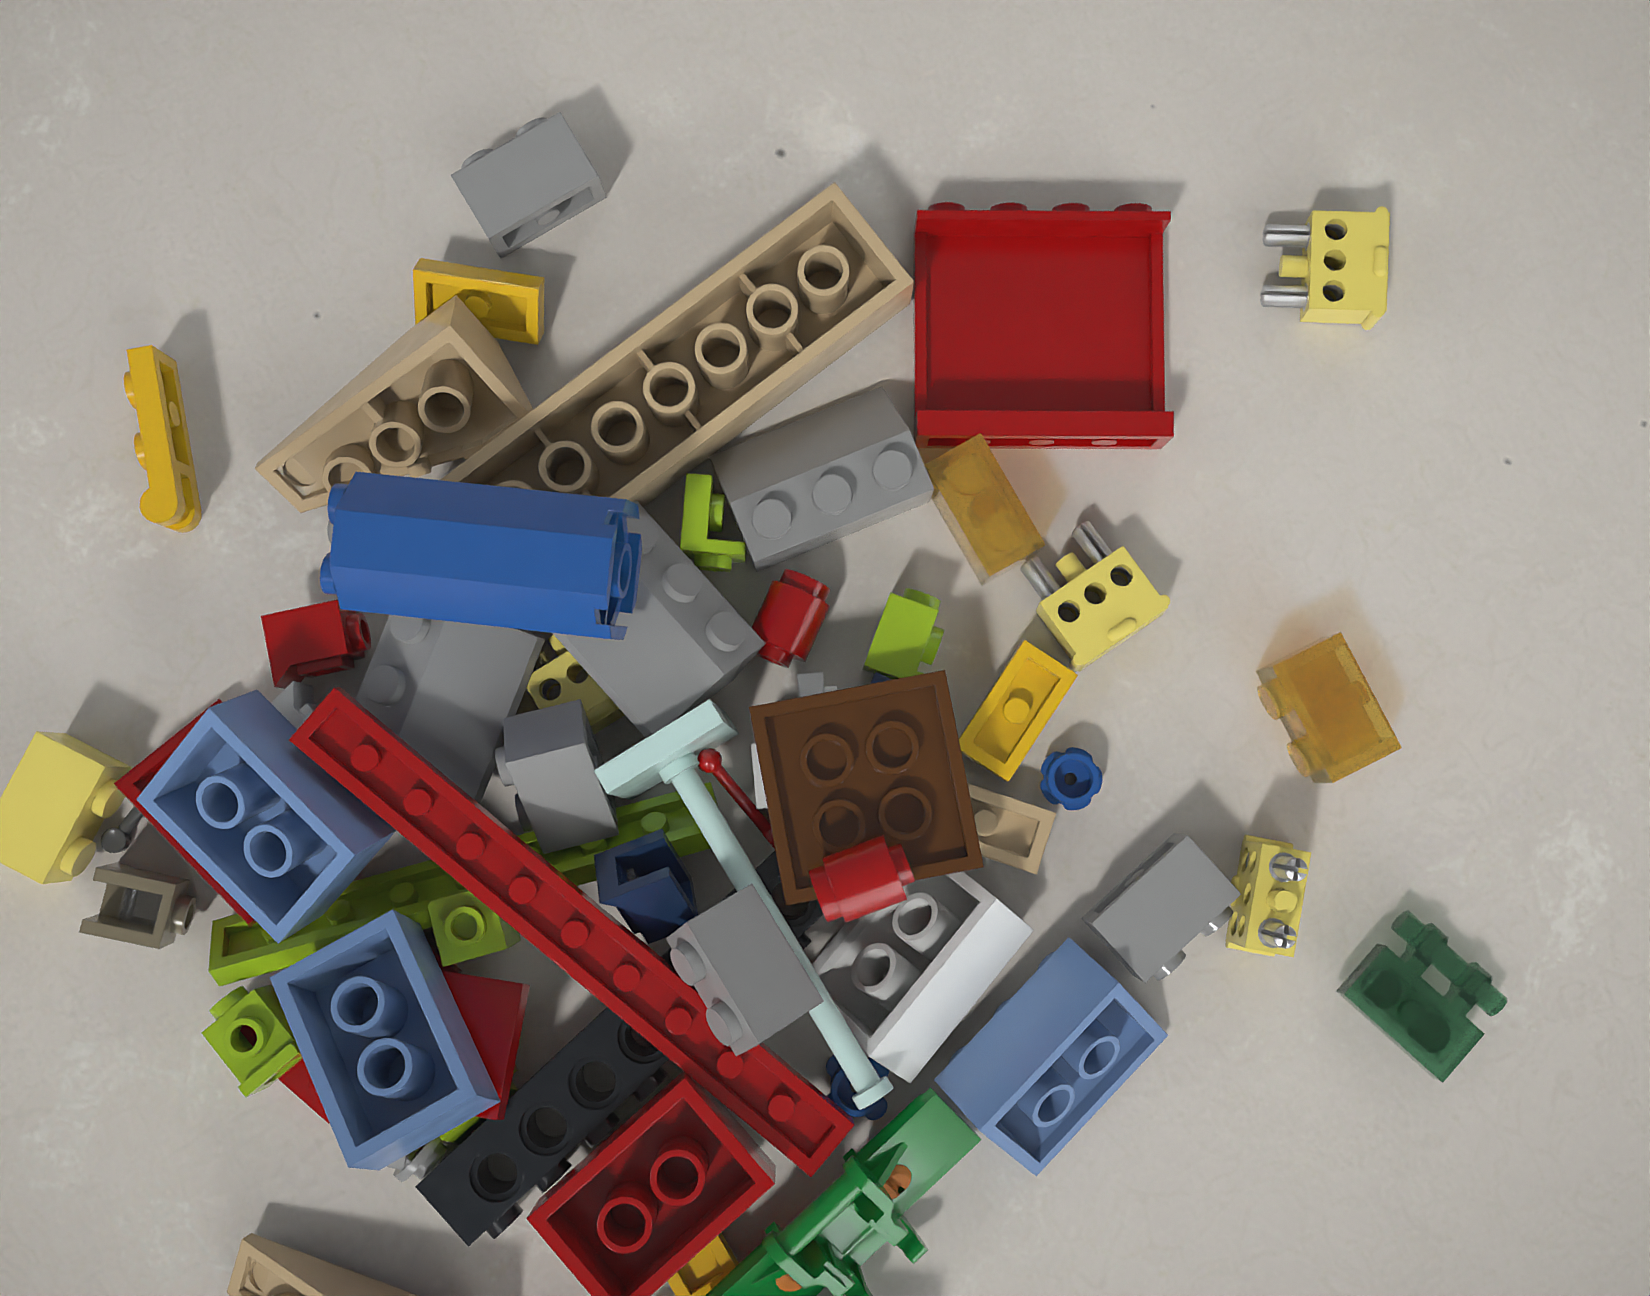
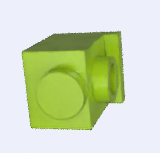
[862,588,944,680]
[201,985,303,1097]

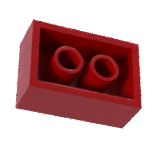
[526,1071,776,1296]

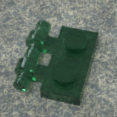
[1336,910,1508,1083]

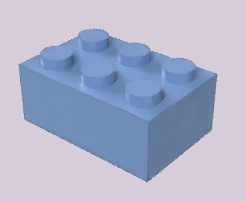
[136,690,397,944]
[270,909,501,1171]

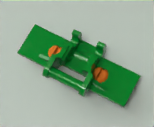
[706,1087,982,1296]

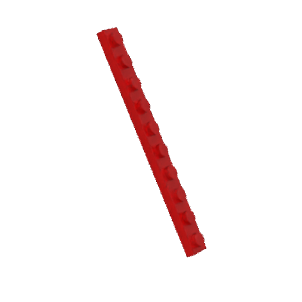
[289,687,855,1177]

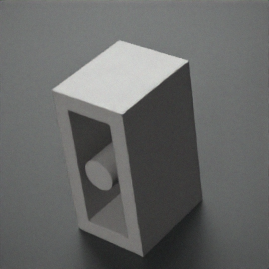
[451,112,607,259]
[495,699,619,854]
[1081,833,1241,983]
[666,884,824,1056]

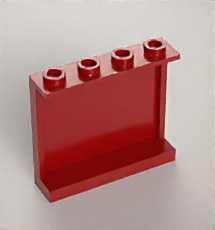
[913,202,1174,449]

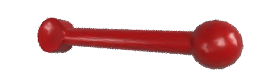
[697,748,775,849]

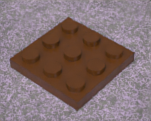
[749,670,984,905]

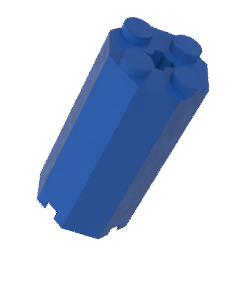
[320,472,642,640]

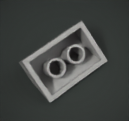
[710,387,934,572]
[553,500,765,738]
[356,615,545,804]

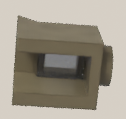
[79,862,196,949]

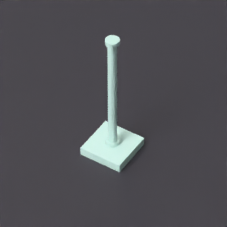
[594,699,893,1110]

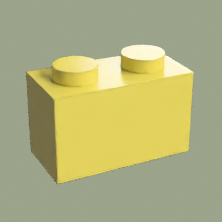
[0,731,132,884]

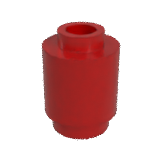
[751,569,831,668]
[808,835,915,923]

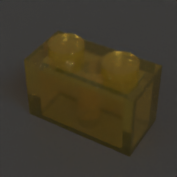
[925,433,1046,586]
[1255,632,1402,783]

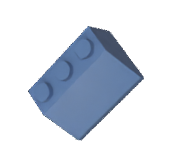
[934,937,1168,1176]

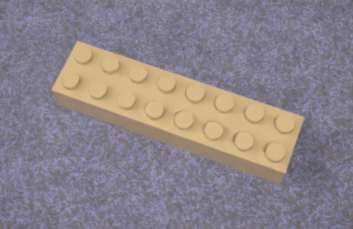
[440,182,914,507]

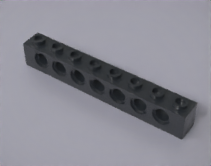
[415,850,836,1247]

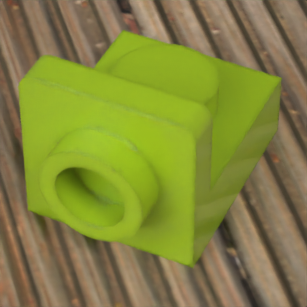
[680,473,746,572]
[428,890,521,967]

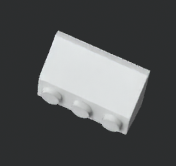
[812,871,1034,1083]

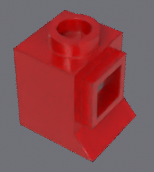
[261,599,371,689]

